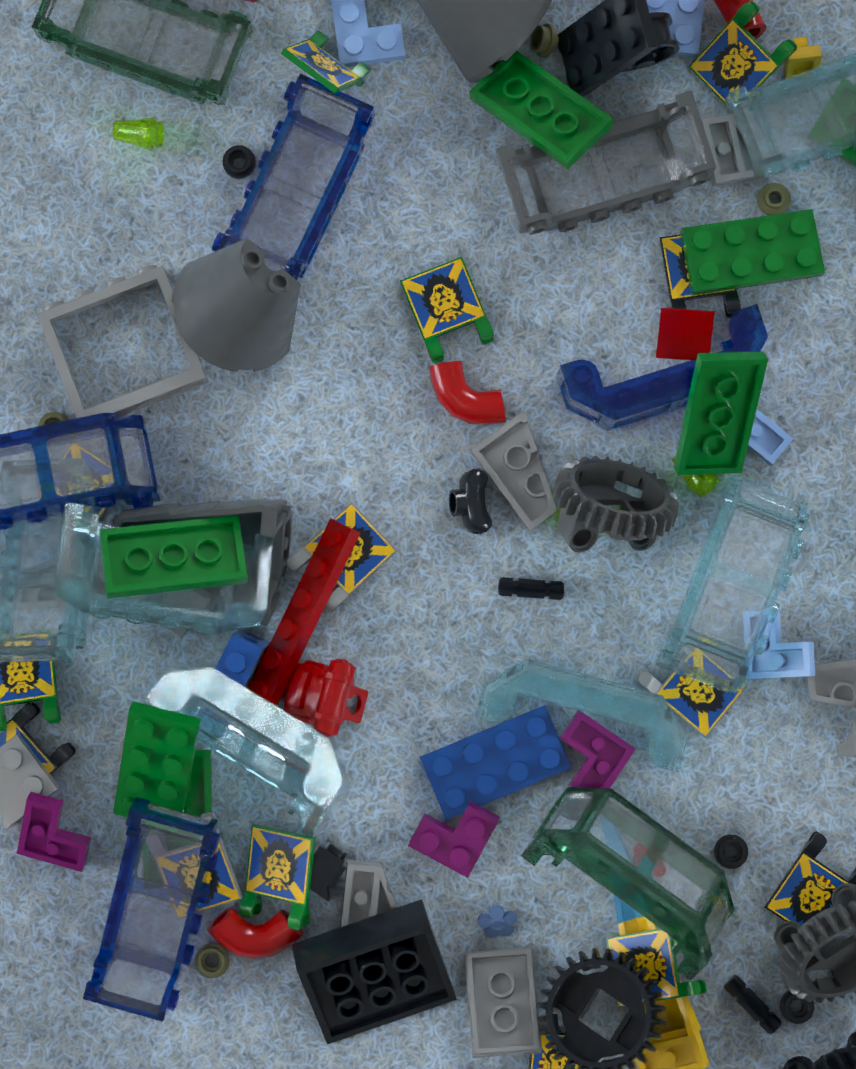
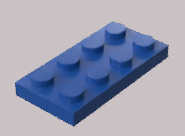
[420,705,571,820]

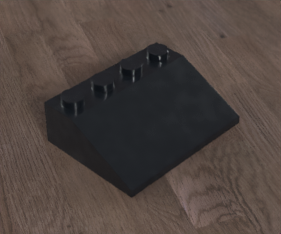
[291,899,457,1045]

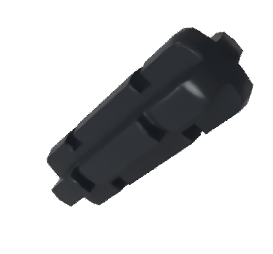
[498,577,564,600]
[724,975,782,1034]

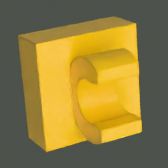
[783,37,822,80]

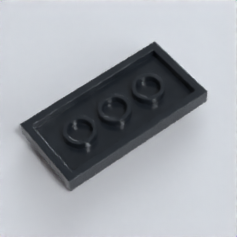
[558,0,659,97]

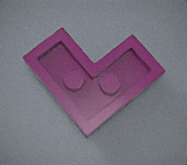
[559,710,636,805]
[17,792,91,872]
[408,801,500,878]

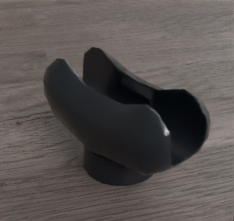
[449,468,493,534]

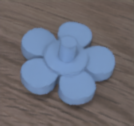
[478,905,517,938]

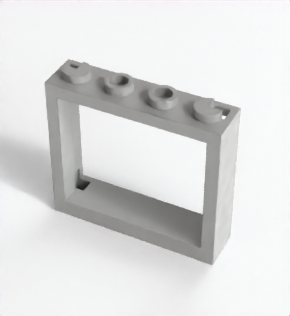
[37,265,209,430]

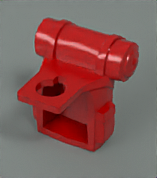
[283,659,368,738]

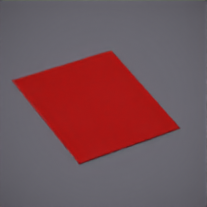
[656,308,715,361]

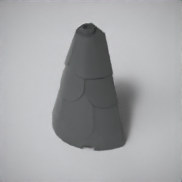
[111,498,292,626]

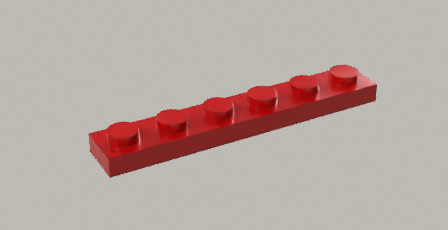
[242,518,360,717]

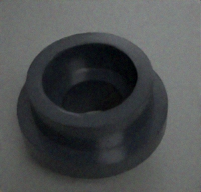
[222,145,256,179]
[714,834,748,869]
[779,990,815,1024]

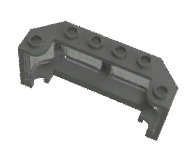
[496,90,716,235]

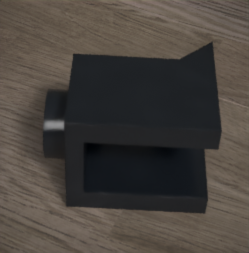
[310,843,347,902]

